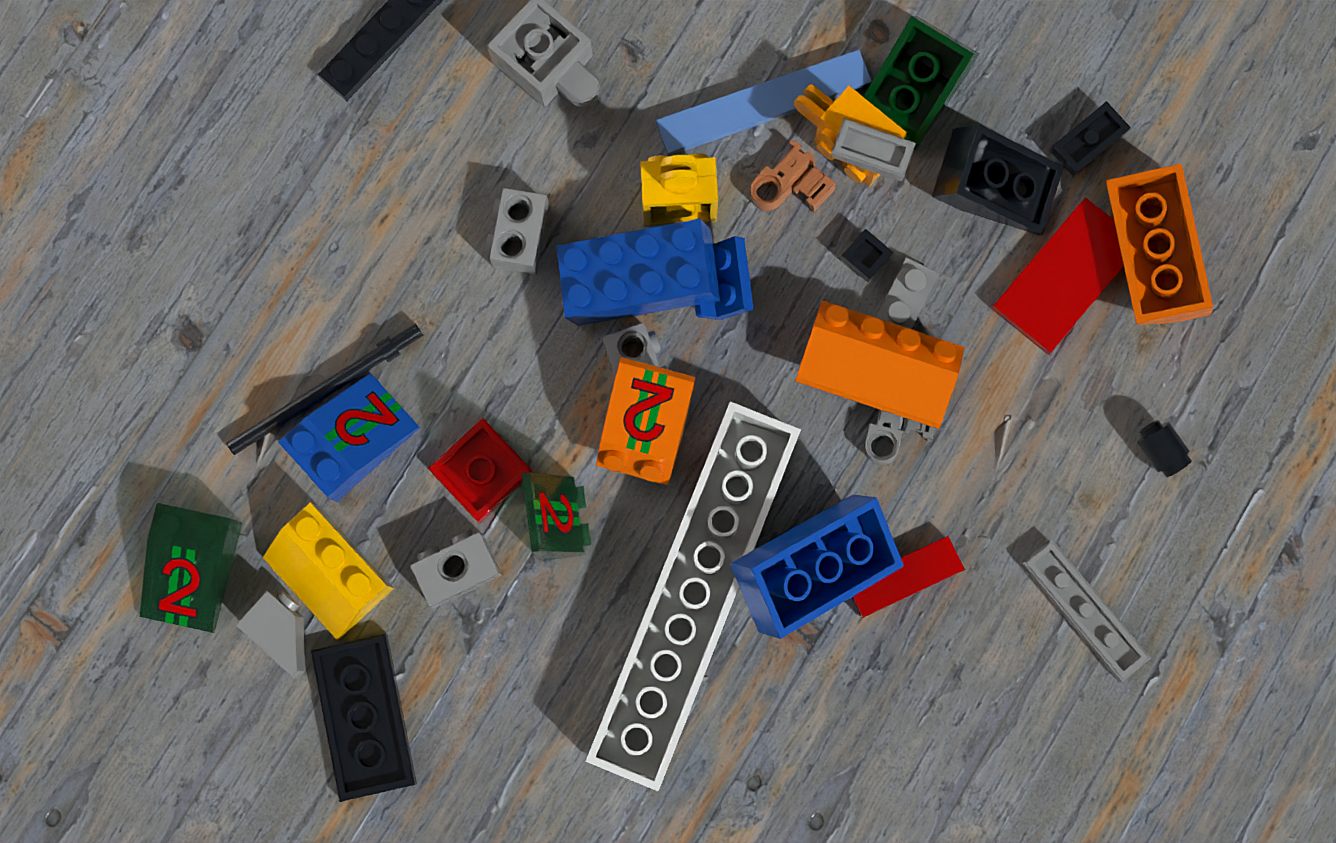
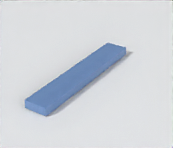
[656,50,872,156]

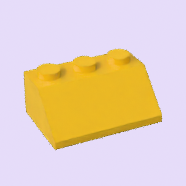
[262,502,394,640]

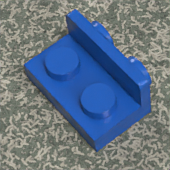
[695,236,754,320]

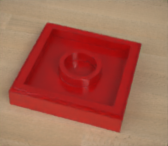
[428,418,534,524]

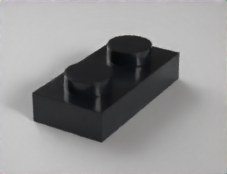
[1049,101,1131,177]

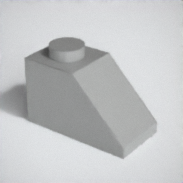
[236,591,305,677]

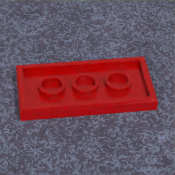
[991,197,1124,355]

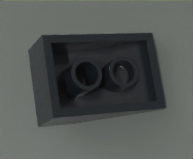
[932,124,1064,235]

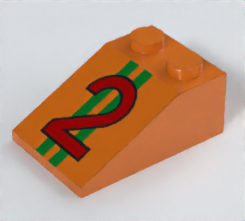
[596,357,696,486]

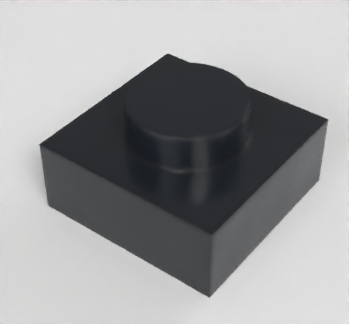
[840,229,894,282]

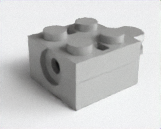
[487,0,600,108]

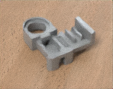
[865,409,935,465]

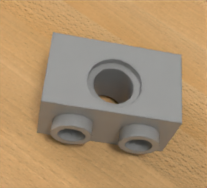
[410,530,503,609]

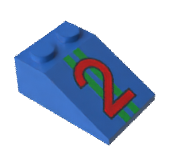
[278,373,420,502]

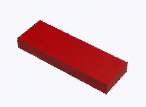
[852,536,965,618]

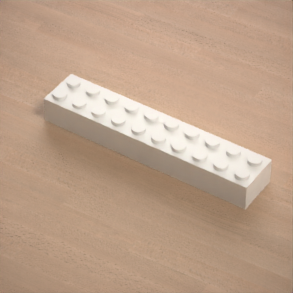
[585,402,801,791]

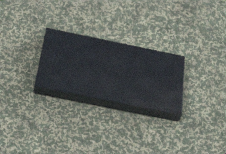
[311,634,417,802]

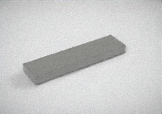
[1021,539,1151,682]

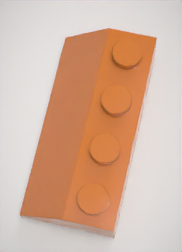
[1106,163,1214,325]
[795,300,965,429]

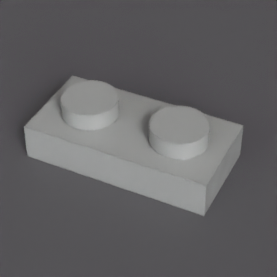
[876,257,939,329]

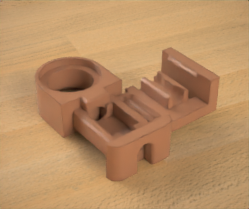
[750,141,836,213]

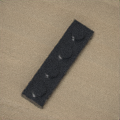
[318,0,443,102]

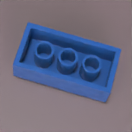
[557,219,720,326]
[730,494,904,639]

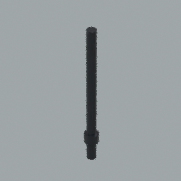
[226,323,424,455]

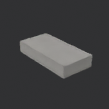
[830,119,916,181]

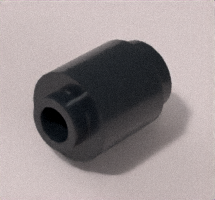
[1137,420,1192,478]

